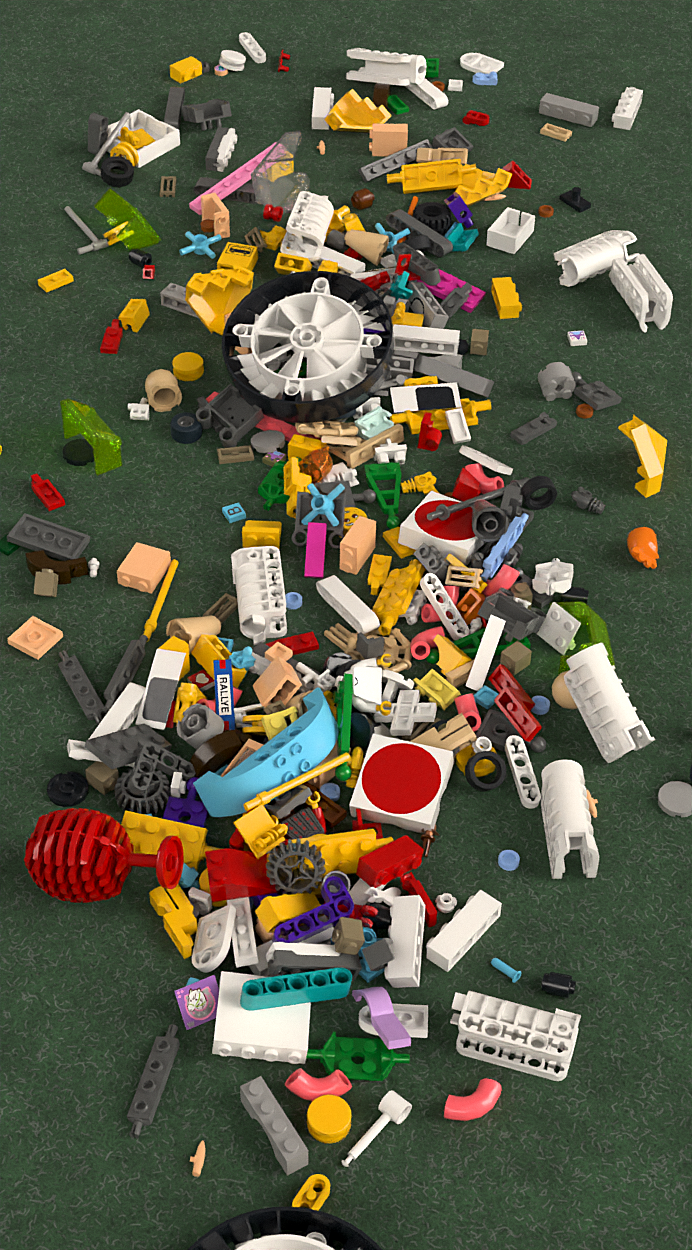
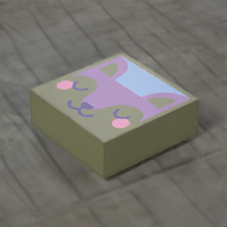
[262,451,286,467]

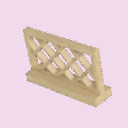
[327,423,404,469]

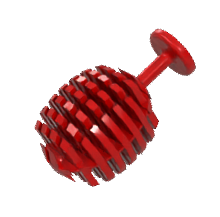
[24,808,184,903]

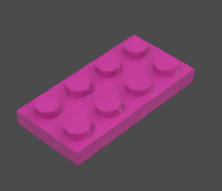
[416,269,486,313]

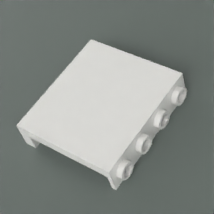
[212,971,311,1064]

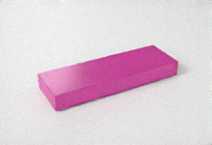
[304,522,327,578]

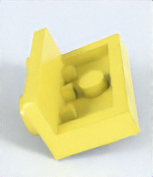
[413,669,461,710]

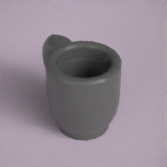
[326,229,348,250]

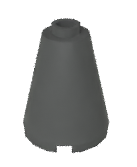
[472,499,509,542]

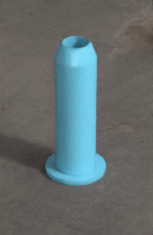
[491,958,522,983]

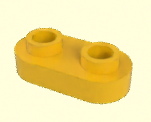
[292,1174,330,1211]

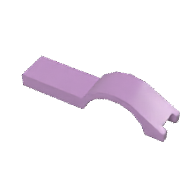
[352,987,411,1049]

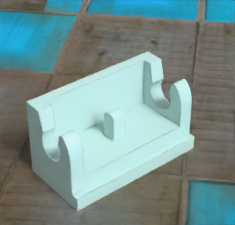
[355,406,394,440]

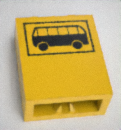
[217,242,258,271]

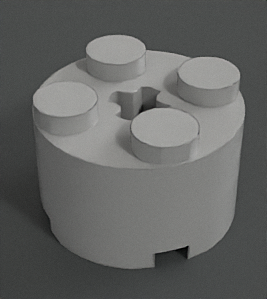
[538,362,575,401]
[177,703,224,750]

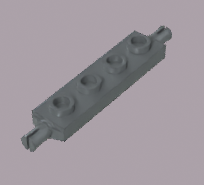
[103,635,148,713]
[58,650,105,725]
[127,1024,180,1139]

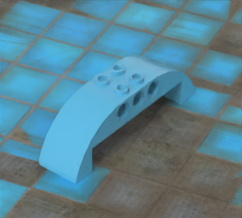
[193,687,339,817]

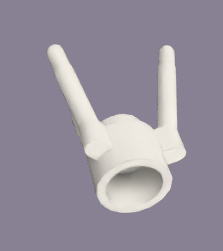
[234,703,265,728]

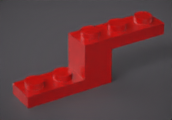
[488,664,542,742]

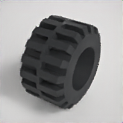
[413,202,451,236]

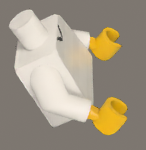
[335,654,392,716]

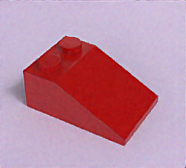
[205,848,277,902]

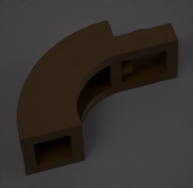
[373,83,391,110]
[25,550,88,584]
[190,730,255,778]

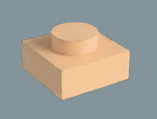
[265,642,293,662]

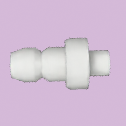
[88,558,100,577]
[469,617,482,635]

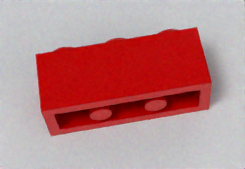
[356,835,424,888]

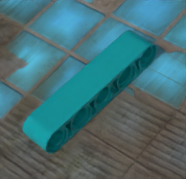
[240,968,352,1011]

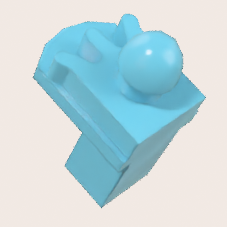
[228,646,256,677]
[178,863,200,889]

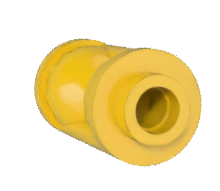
[173,683,198,727]

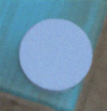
[285,592,302,609]
[531,696,550,715]
[320,783,340,802]
[498,850,520,871]

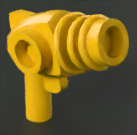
[401,472,440,494]
[346,746,365,788]

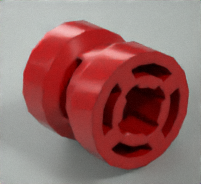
[263,204,283,222]

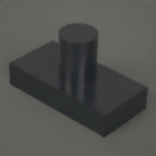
[559,187,591,213]

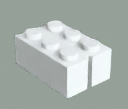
[487,207,535,254]

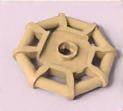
[295,420,358,437]
[344,628,412,673]

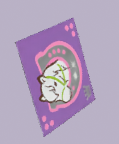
[174,975,219,1030]

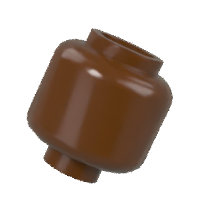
[351,188,374,210]

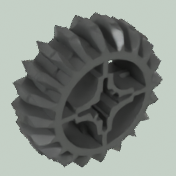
[114,766,171,814]
[266,838,326,895]

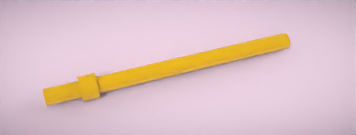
[143,559,179,642]
[243,752,350,811]

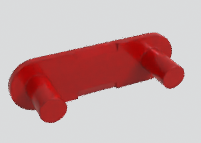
[278,50,290,72]

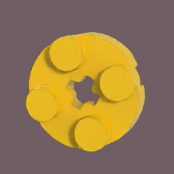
[456,744,497,777]

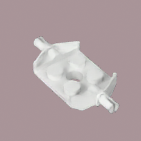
[532,558,573,595]

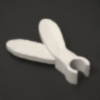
[265,352,291,371]
[365,887,401,907]

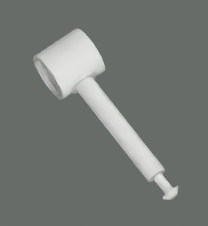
[342,1090,412,1167]

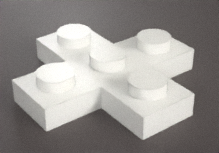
[374,690,437,736]

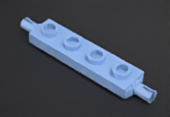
[480,513,529,582]

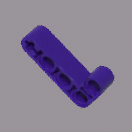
[272,876,354,943]

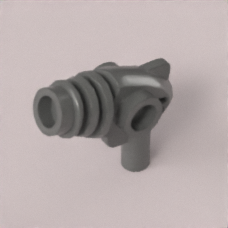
[571,487,606,515]
[501,543,523,568]

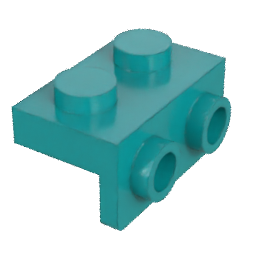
[446,223,479,252]
[389,271,413,300]

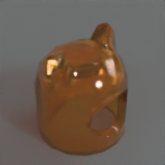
[298,446,333,484]

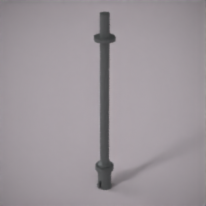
[427,477,530,521]

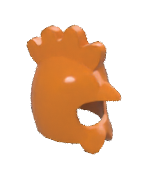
[627,527,659,569]

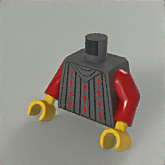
[270,791,327,848]

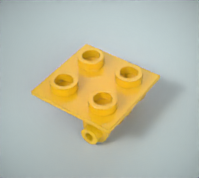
[117,127,156,150]
[391,302,425,327]
[234,804,288,859]

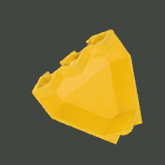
[324,89,391,133]
[454,164,512,207]
[185,265,254,335]
[618,414,667,498]

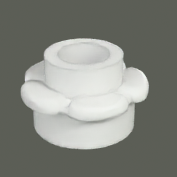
[472,737,492,754]
[435,893,457,913]

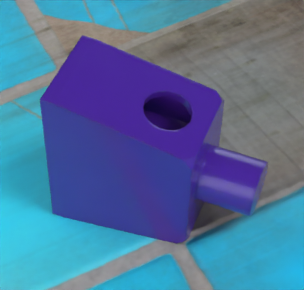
[444,192,474,228]

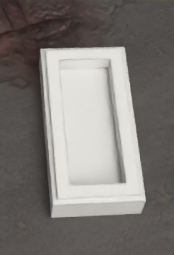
[445,408,471,444]

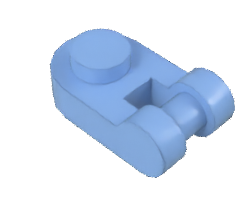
[472,71,498,85]

